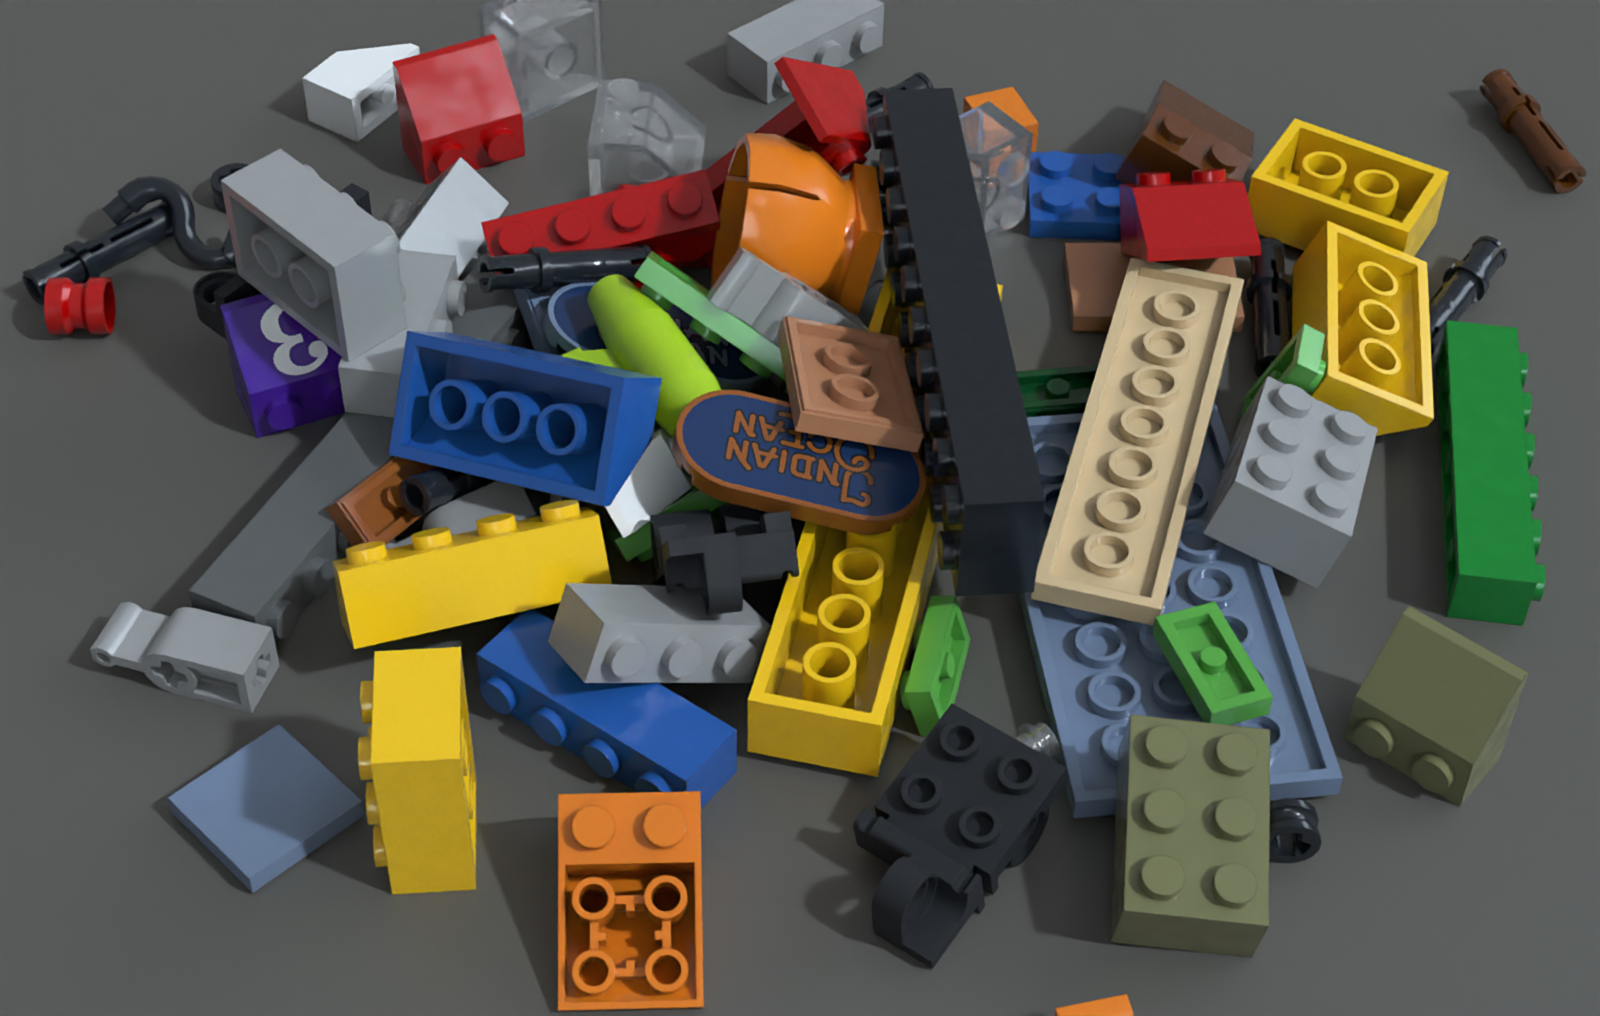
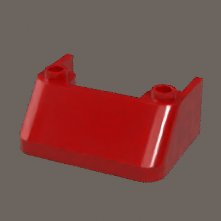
[614,57,872,270]

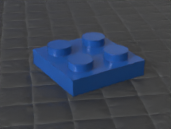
[1025,151,1125,240]

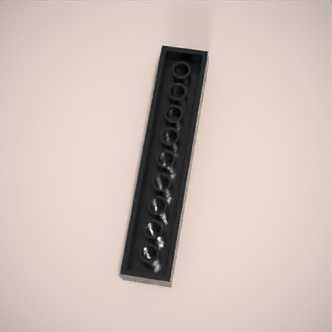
[870,88,1045,596]

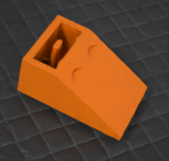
[558,791,704,1012]

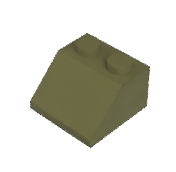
[1344,606,1529,807]

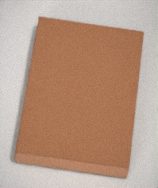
[1063,242,1245,332]
[777,316,924,453]

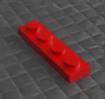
[481,169,720,275]

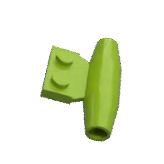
[561,274,722,437]

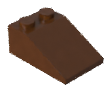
[1114,80,1254,184]

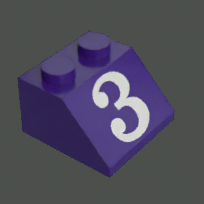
[220,294,345,438]

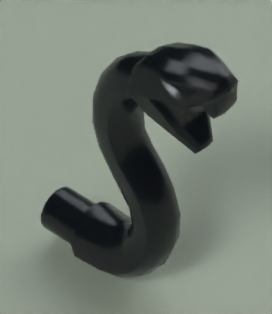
[102,176,236,269]

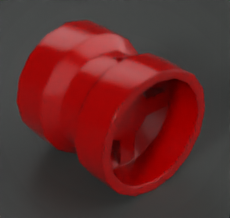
[44,277,116,335]

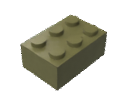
[1111,714,1270,958]

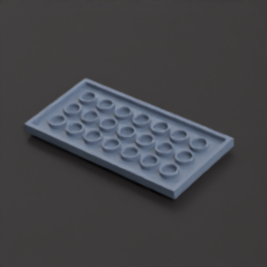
[1018,403,1343,818]

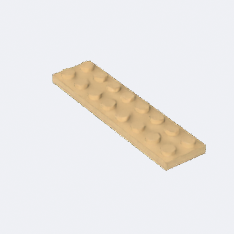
[1031,258,1244,626]

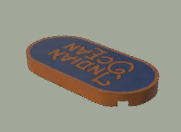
[672,390,926,535]

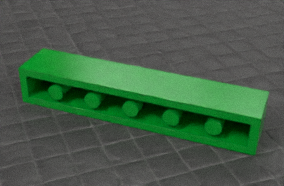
[1435,320,1546,626]

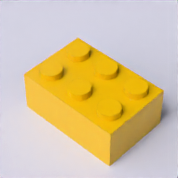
[1248,118,1449,257]
[358,647,476,895]

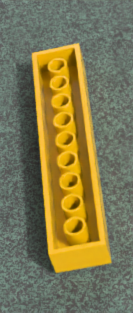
[747,269,1003,777]

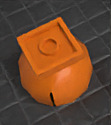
[710,133,884,316]

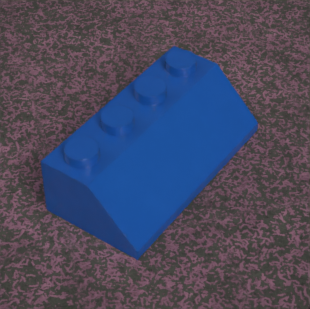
[388,331,662,506]

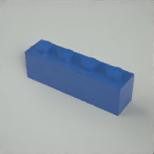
[477,609,737,809]

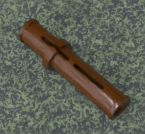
[1479,69,1586,193]

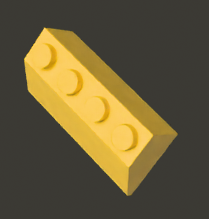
[1292,220,1434,436]
[332,500,612,649]

